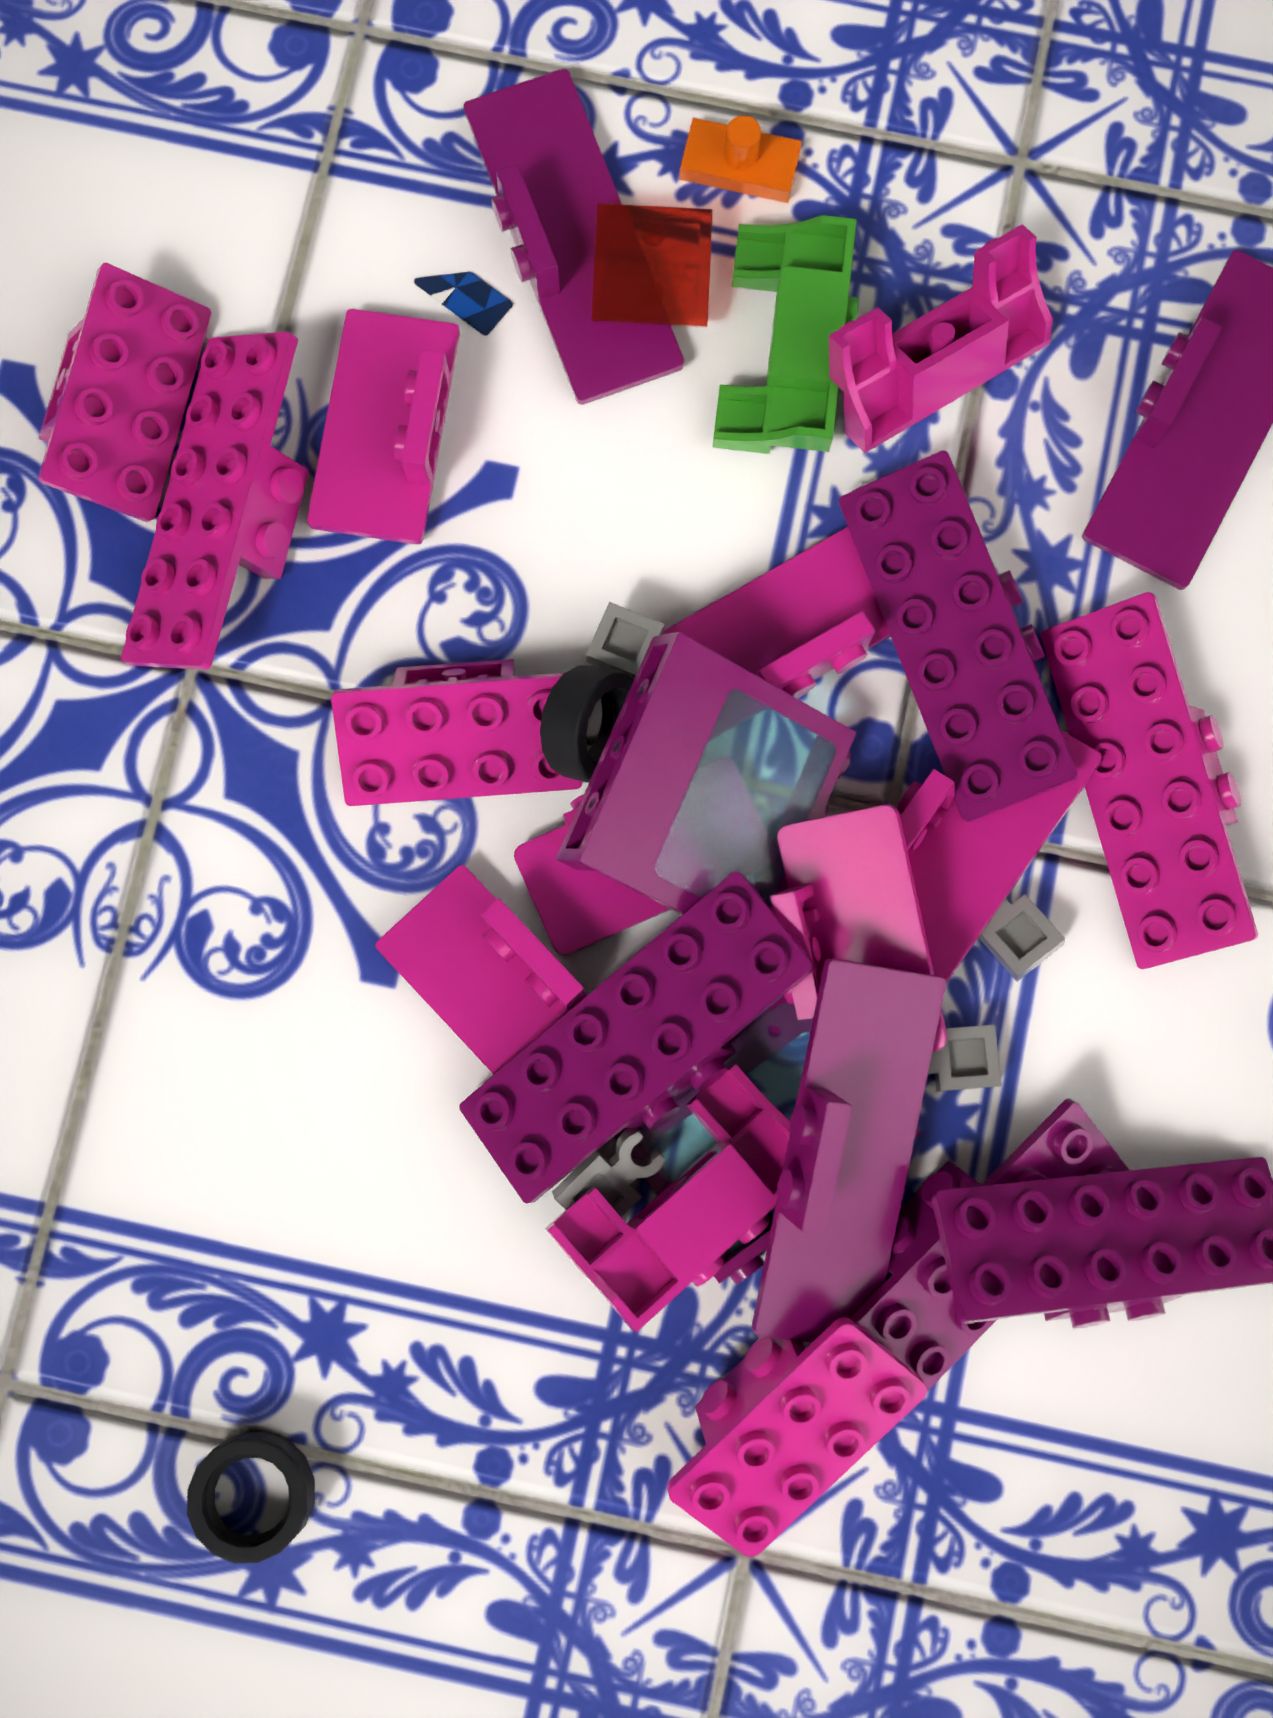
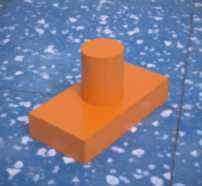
[679,115,802,203]

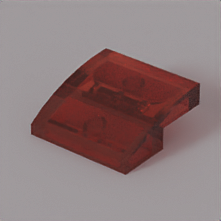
[592,203,712,328]

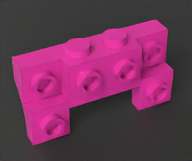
[829,224,1053,453]
[545,1064,790,1333]

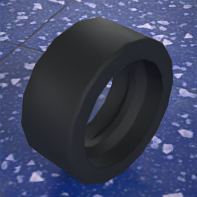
[540,665,634,783]
[187,1431,315,1563]

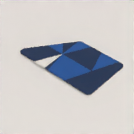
[414,272,513,336]

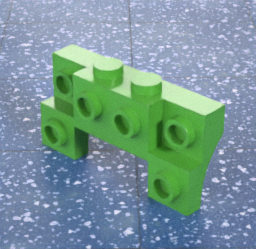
[712,215,859,454]

